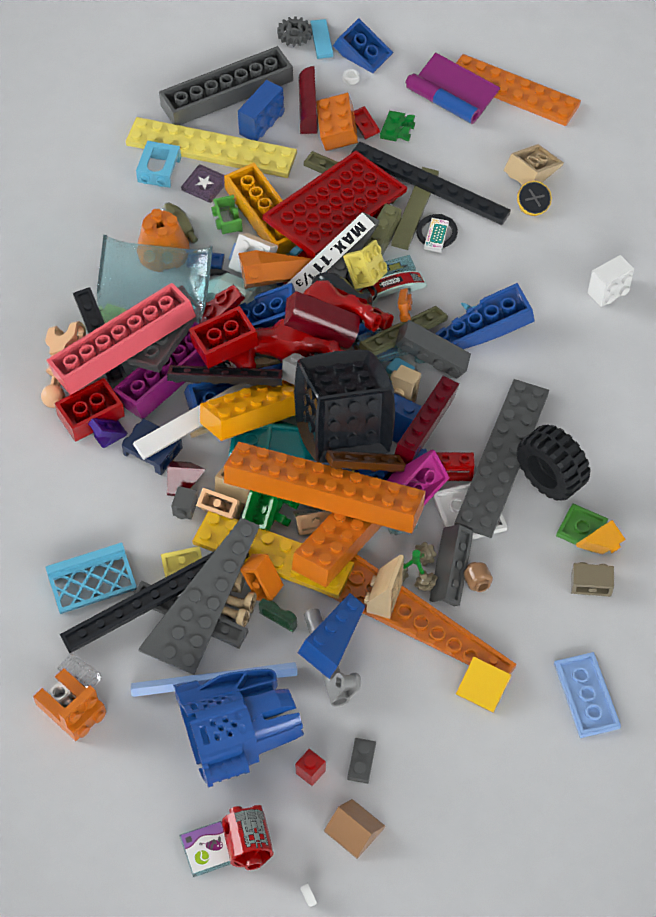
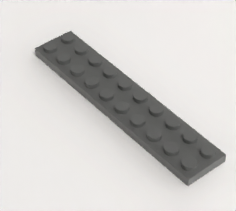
[454,379,549,538]

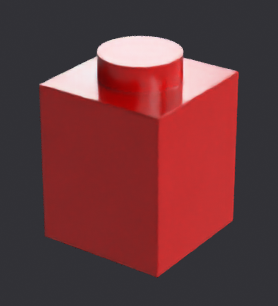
[295,748,326,786]

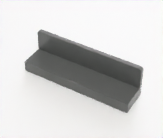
[429,524,473,607]

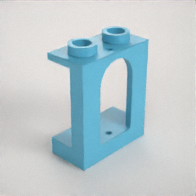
[136,141,181,188]

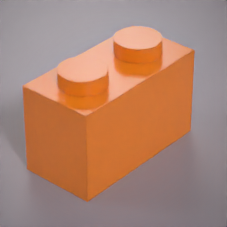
[240,554,284,601]

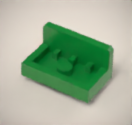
[242,490,279,531]

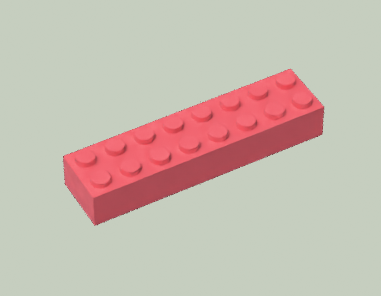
[46,283,196,395]

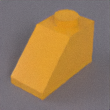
[576,520,626,555]

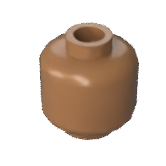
[464,562,493,592]

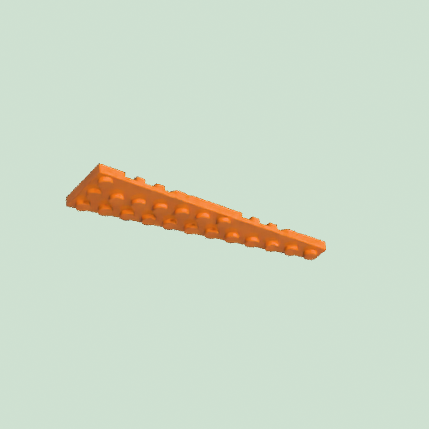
[325,554,516,674]

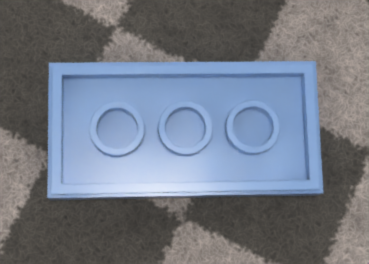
[554,652,621,738]

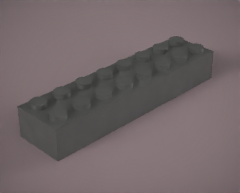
[159,46,293,125]

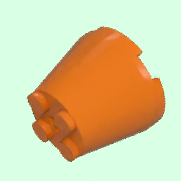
[137,209,190,272]

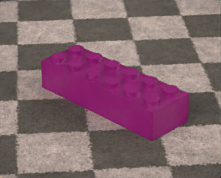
[113,321,206,419]

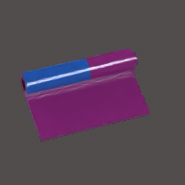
[405,52,500,124]

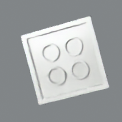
[432,483,507,540]

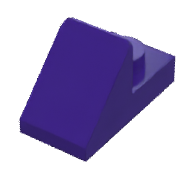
[89,418,128,448]

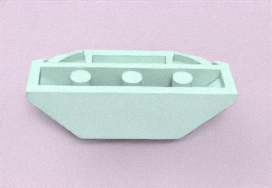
[195,273,262,307]

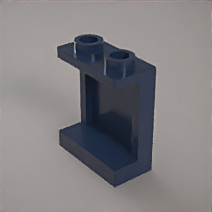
[122,418,183,476]

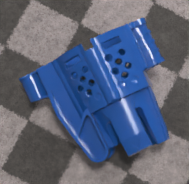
[173,668,304,788]

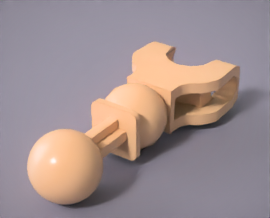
[41,321,86,408]

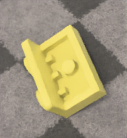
[161,546,202,577]

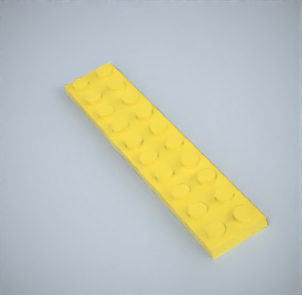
[126,117,297,178]

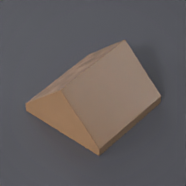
[324,799,385,859]

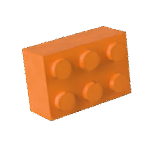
[316,92,358,151]

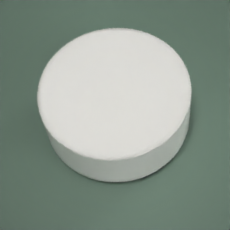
[343,69,359,85]
[300,883,317,907]

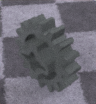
[277,16,312,47]

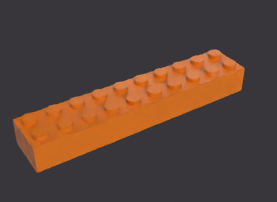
[224,442,426,534]

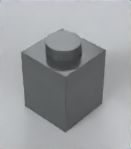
[171,486,198,520]

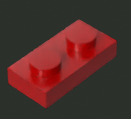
[354,106,380,140]

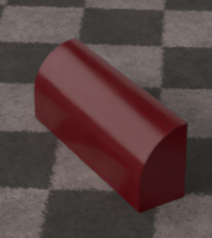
[298,66,317,134]
[284,291,360,349]

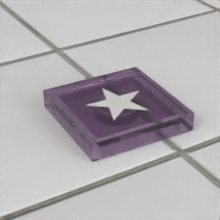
[181,164,225,203]

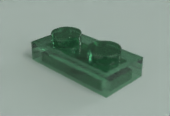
[258,598,297,633]

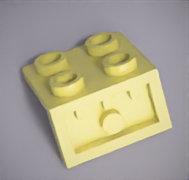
[343,240,388,289]

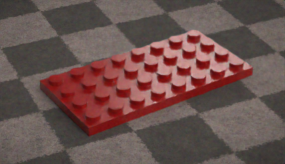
[262,151,407,258]

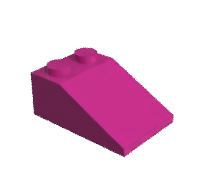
[386,449,450,506]

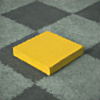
[456,657,512,713]

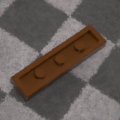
[326,450,406,473]

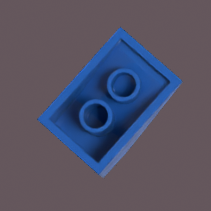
[333,18,394,74]

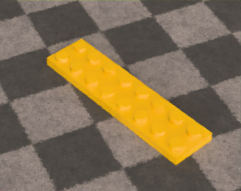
[192,511,354,599]

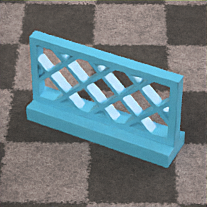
[45,542,137,614]

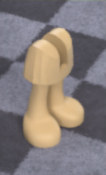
[222,592,257,627]

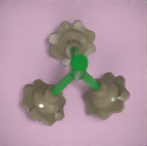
[402,542,438,591]

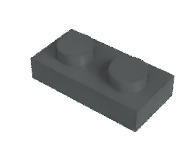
[347,738,376,784]

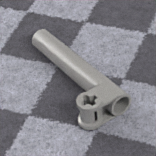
[304,609,361,706]

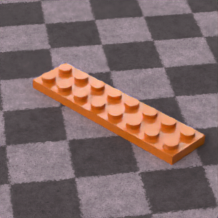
[456,54,581,126]

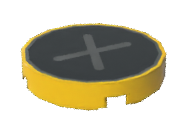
[517,181,552,216]

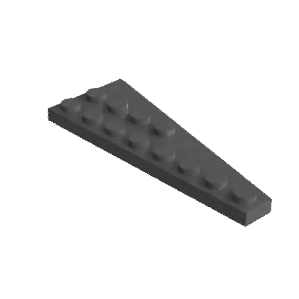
[138,518,260,675]

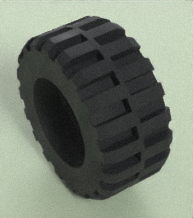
[516,425,591,501]

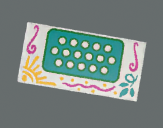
[424,218,449,253]

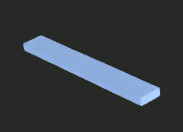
[131,662,298,697]

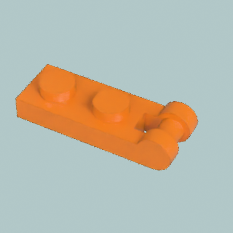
[397,288,413,322]

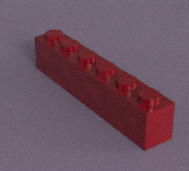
[394,376,460,464]

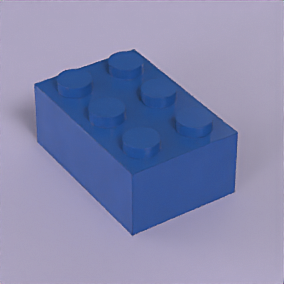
[238,80,285,141]

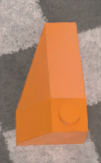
[238,250,312,289]

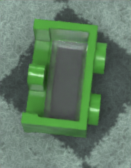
[211,195,243,235]

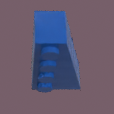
[297,593,365,679]

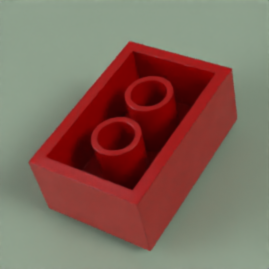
[189,306,259,369]
[54,378,125,442]

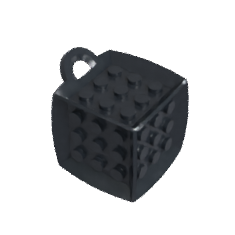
[294,350,395,463]

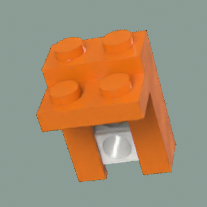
[33,668,106,741]

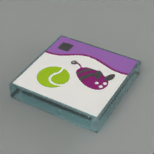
[179,821,231,877]

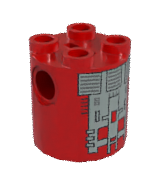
[221,805,274,870]

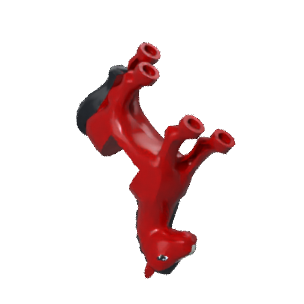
[224,272,394,369]

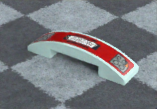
[357,271,427,304]

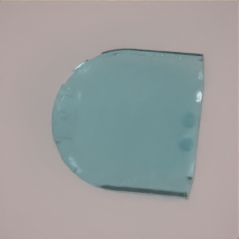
[97,235,213,323]

